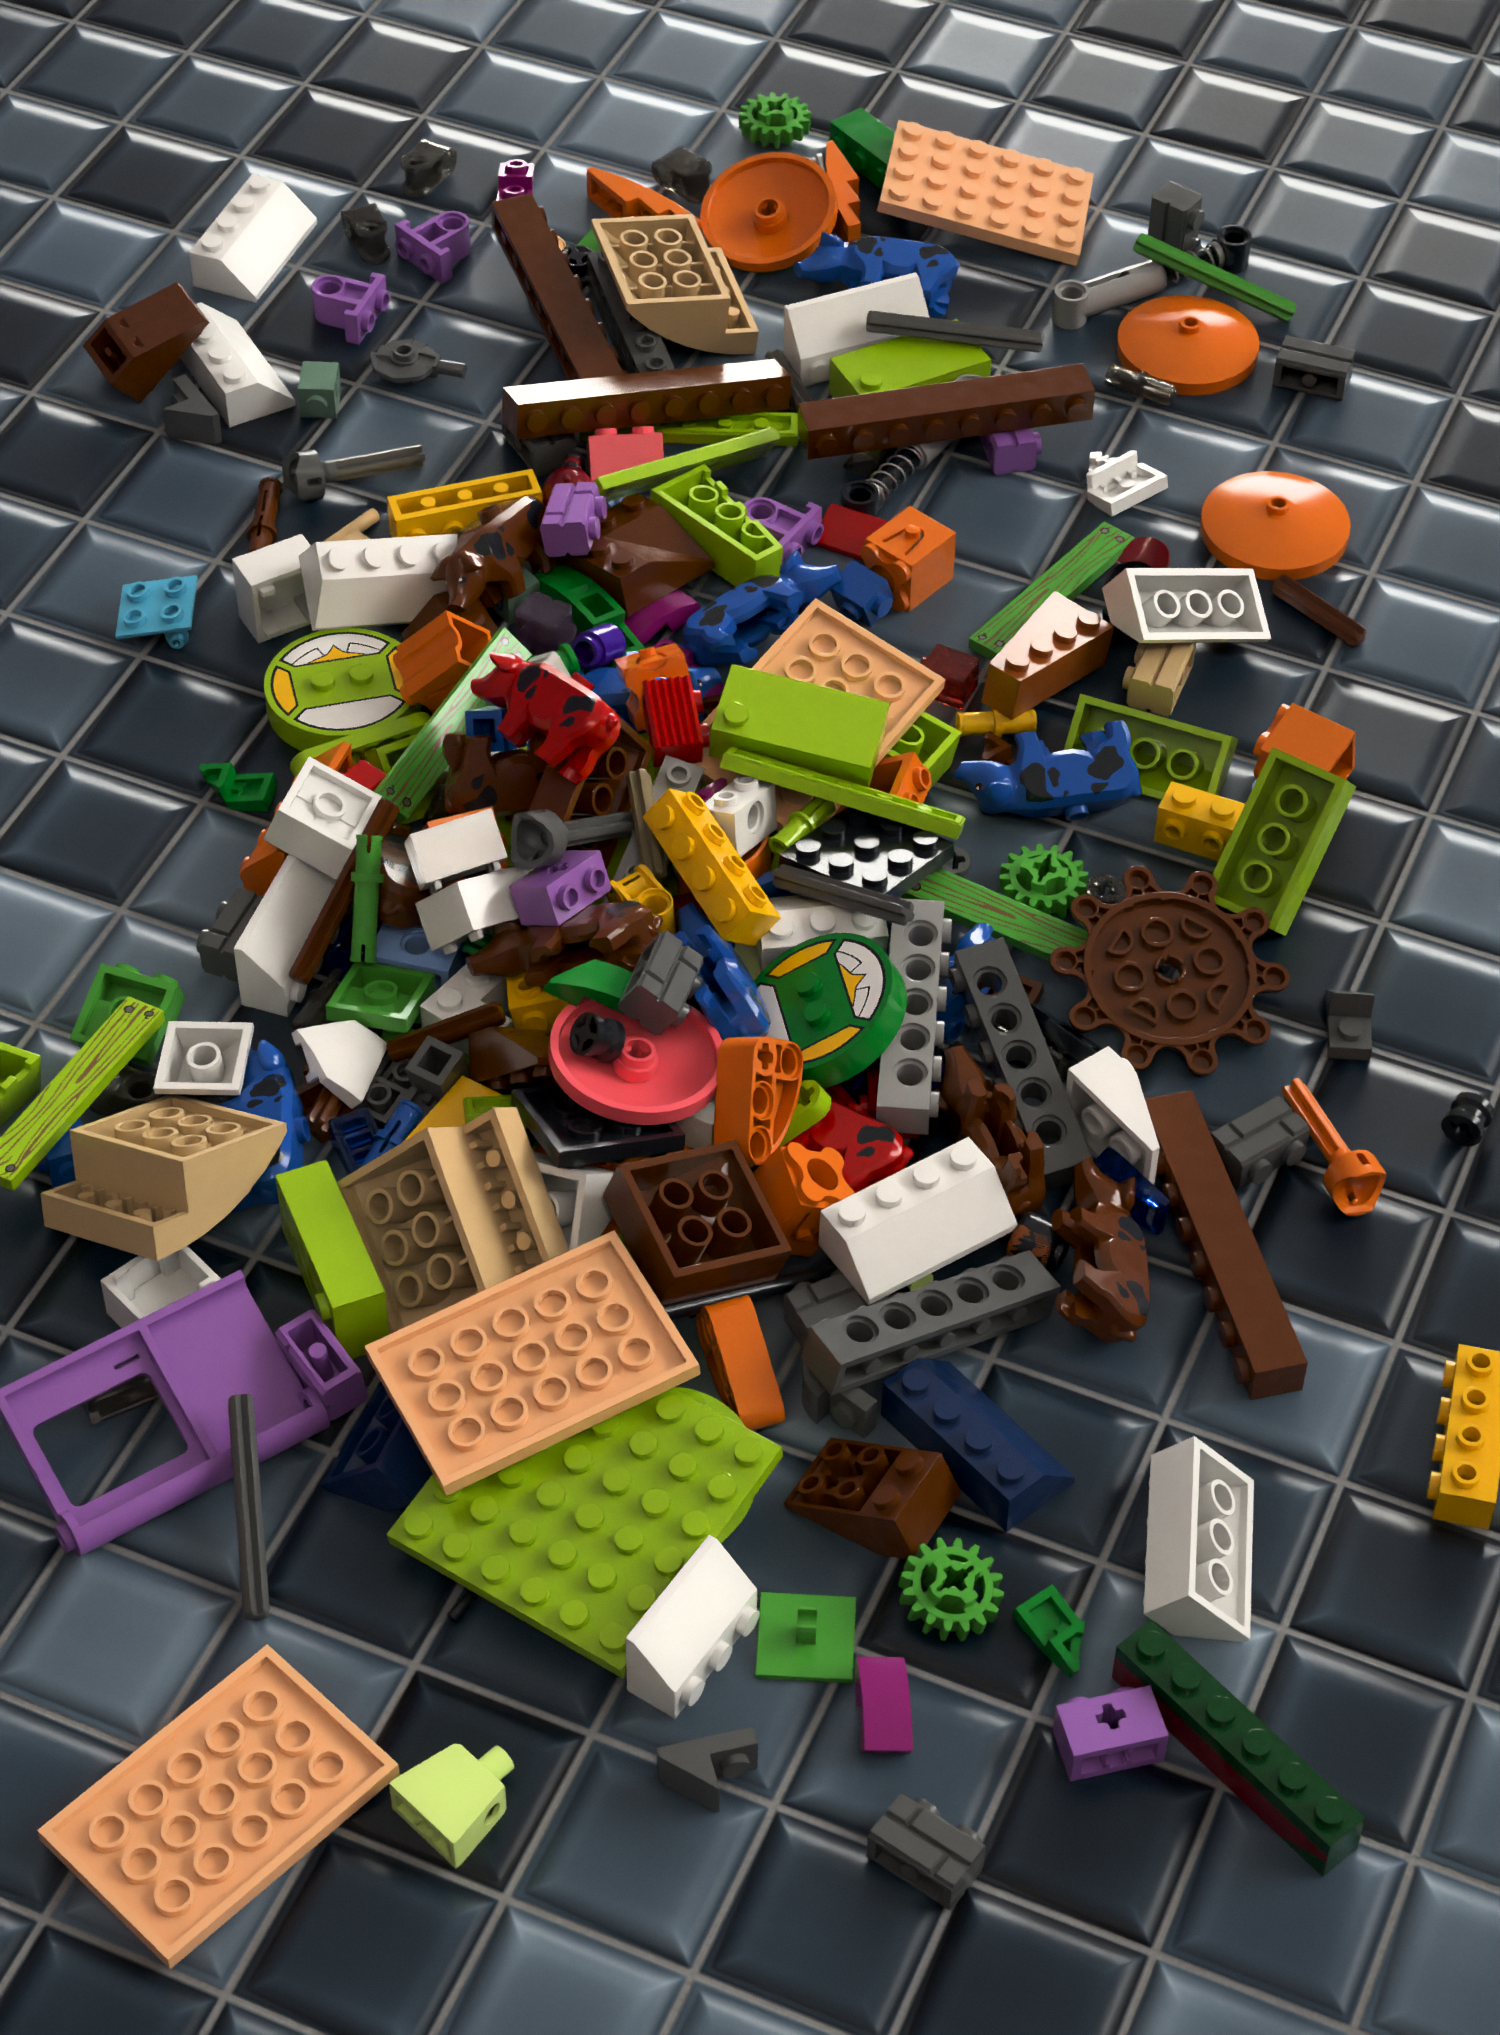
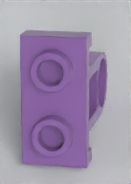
[395,211,471,284]
[311,272,390,345]
[744,497,824,565]

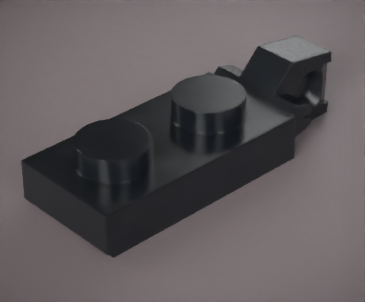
[1030,1003,1103,1062]

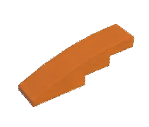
[825,140,861,242]
[586,167,701,231]

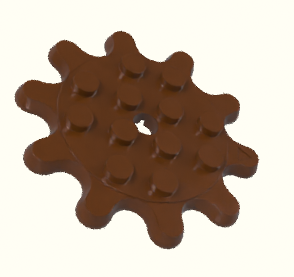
[1049,866,1290,1077]

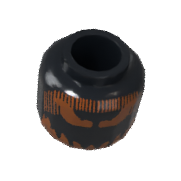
[1001,1211,1070,1272]

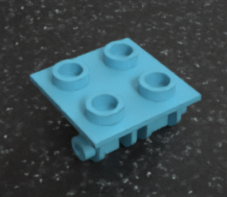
[115,575,198,649]

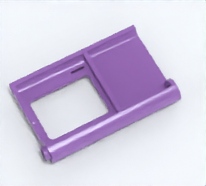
[0,1269,330,1557]

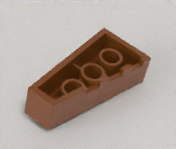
[981,591,1115,720]

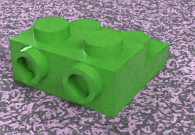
[326,961,436,1033]
[70,963,186,1067]

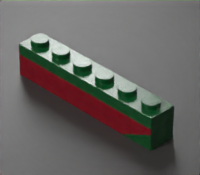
[1112,1619,1365,1877]

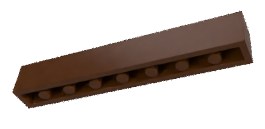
[492,193,628,380]
[502,359,791,439]
[798,363,1095,460]
[1145,1090,1308,1400]

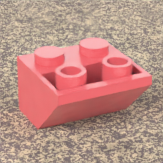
[586,426,664,482]

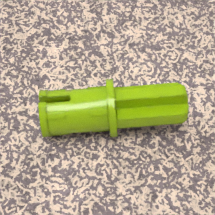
[768,797,836,857]

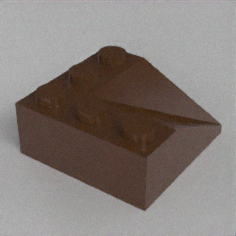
[556,493,715,617]
[602,1140,792,1306]

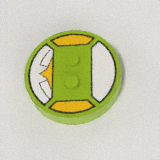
[264,628,422,756]

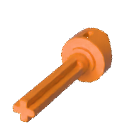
[1282,1078,1387,1216]

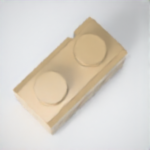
[1122,643,1196,717]

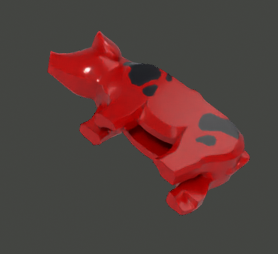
[470,653,621,786]
[784,1099,914,1193]

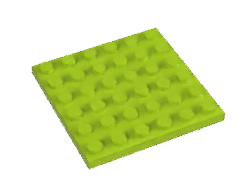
[386,1388,783,1679]

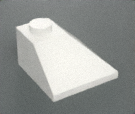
[153,1021,254,1096]

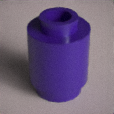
[571,623,626,670]

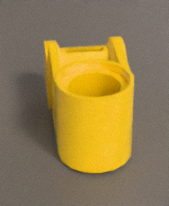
[606,864,675,935]

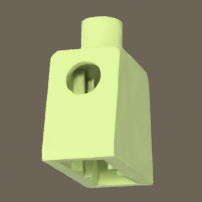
[389,1744,514,1869]

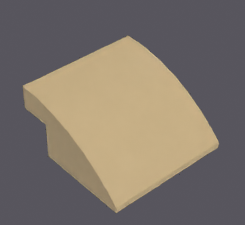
[590,214,759,355]
[40,1094,287,1261]
[337,1107,570,1334]

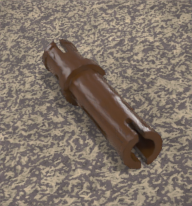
[246,477,283,554]

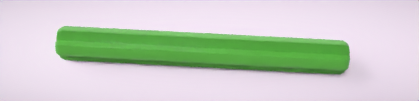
[1133,233,1296,322]

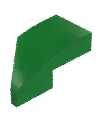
[199,763,278,812]
[544,959,633,1014]
[1012,1584,1085,1678]

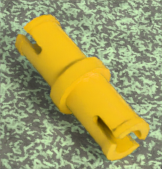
[955,708,1037,738]

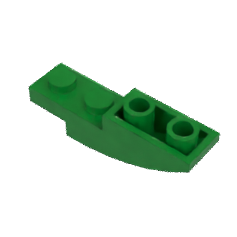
[533,564,645,669]

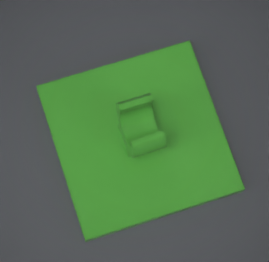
[756,1592,856,1683]

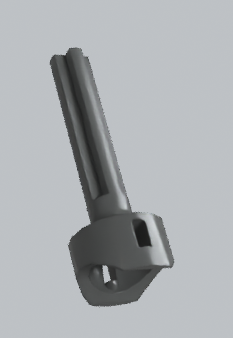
[282,444,425,502]
[511,809,635,870]

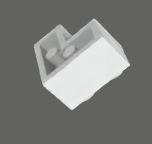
[420,964,513,1054]

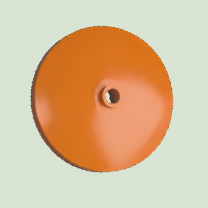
[700,152,838,272]
[1116,295,1259,396]
[1200,471,1351,581]

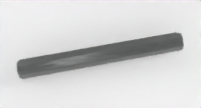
[866,310,1044,352]
[228,1394,270,1620]

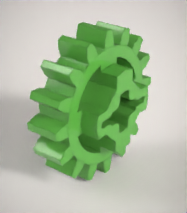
[739,92,811,148]
[998,843,1088,918]
[898,1537,1004,1641]

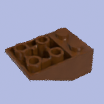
[83,282,210,403]
[468,1026,557,1093]
[784,1437,962,1559]

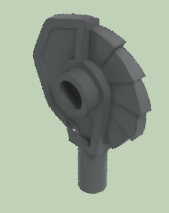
[371,339,467,384]

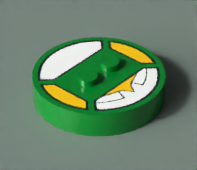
[754,933,907,1089]

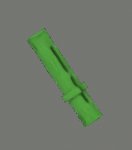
[349,834,384,963]

